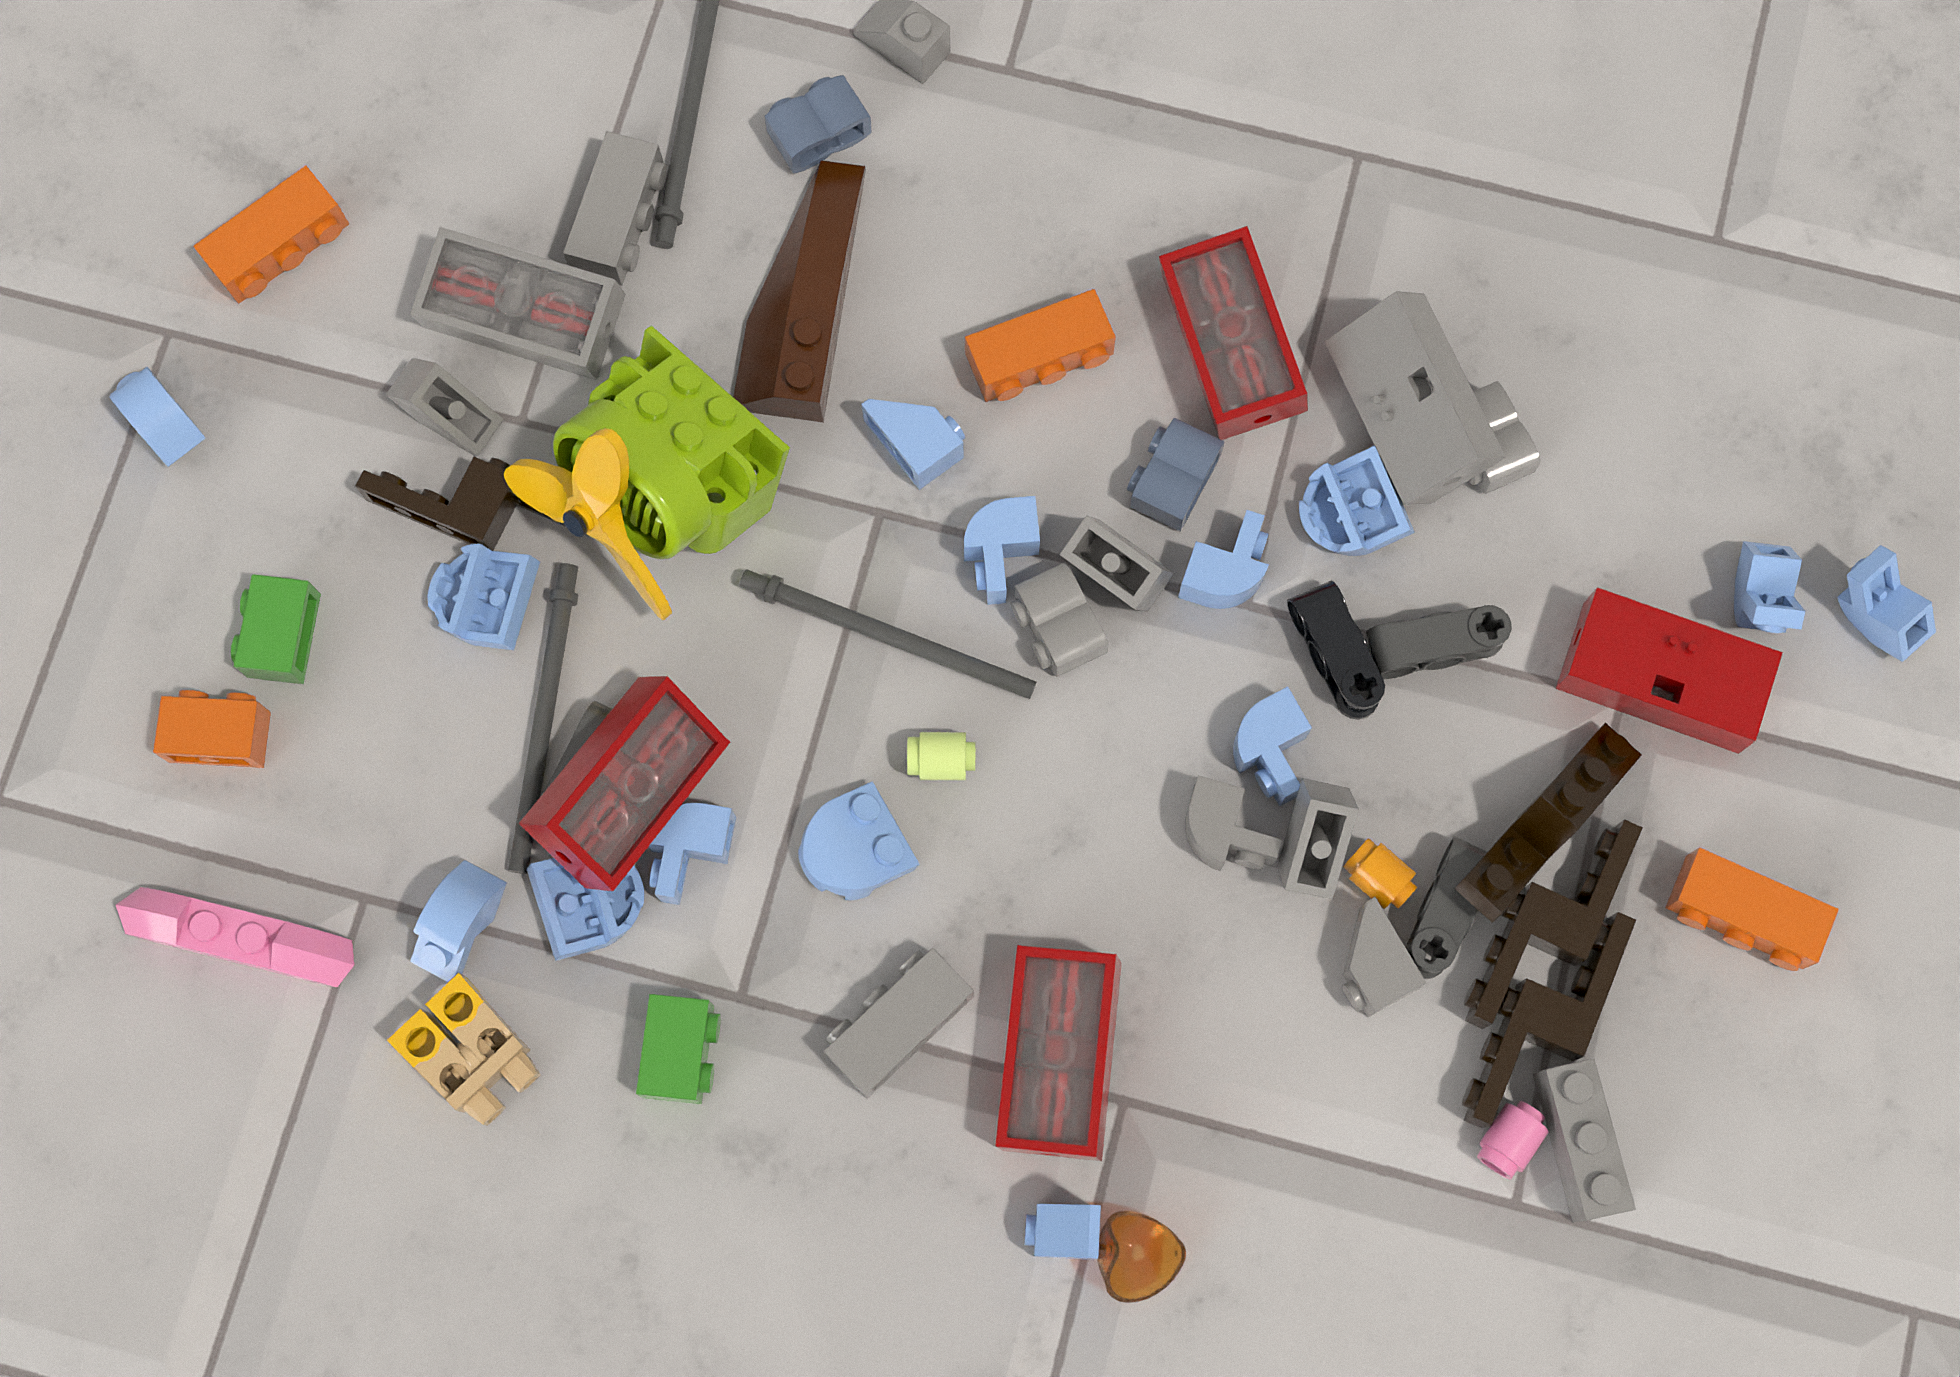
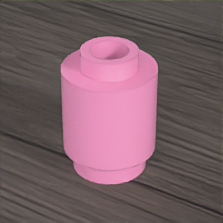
[1477,1101,1549,1180]

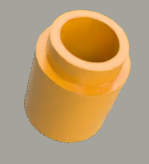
[1343,838,1417,909]

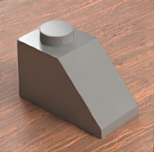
[853,0,951,84]
[386,358,504,457]
[1342,897,1426,1017]

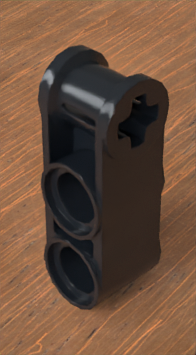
[1287,580,1385,720]

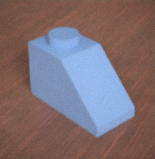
[861,399,965,490]
[1025,1204,1101,1260]

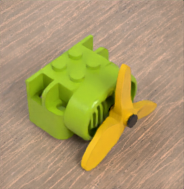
[504,325,790,620]

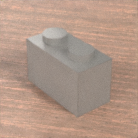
[1059,515,1175,612]
[1277,778,1359,899]

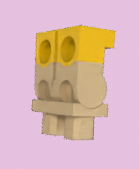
[387,973,541,1126]

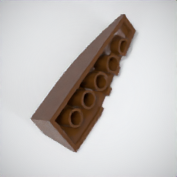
[733,160,866,423]

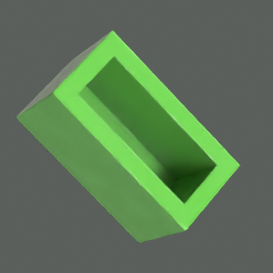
[231,574,321,685]
[636,994,721,1104]

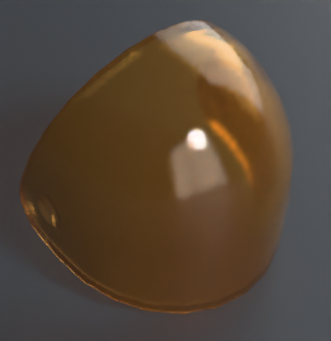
[1097,1211,1186,1303]

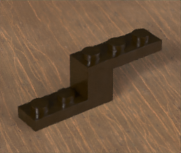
[355,456,593,551]
[1455,722,1642,923]
[1464,819,1643,1029]
[1462,912,1636,1128]

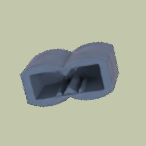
[765,75,872,174]
[1127,418,1225,532]

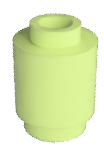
[907,732,976,780]

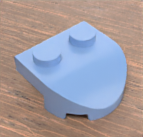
[1299,445,1415,556]
[428,544,540,650]
[798,781,919,900]
[527,858,644,961]

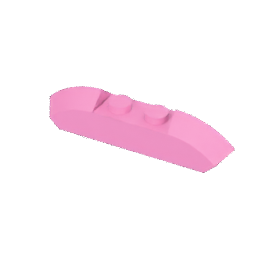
[115,887,354,987]

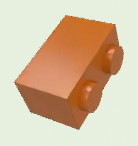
[153,690,271,768]

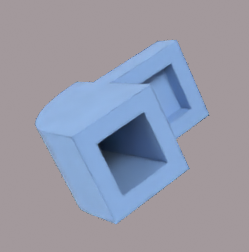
[109,367,205,467]
[964,496,1040,605]
[1178,510,1269,609]
[1734,541,1805,633]
[1837,545,1936,662]
[1233,687,1312,806]
[648,803,736,905]
[410,860,507,982]

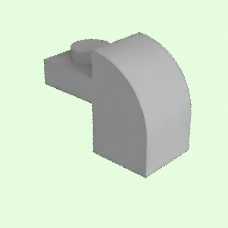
[1185,775,1283,871]

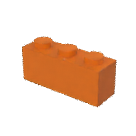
[193,165,349,304]
[965,289,1116,402]
[1665,847,1839,971]

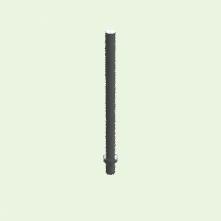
[655,0,720,249]
[508,563,579,874]
[739,569,1037,699]

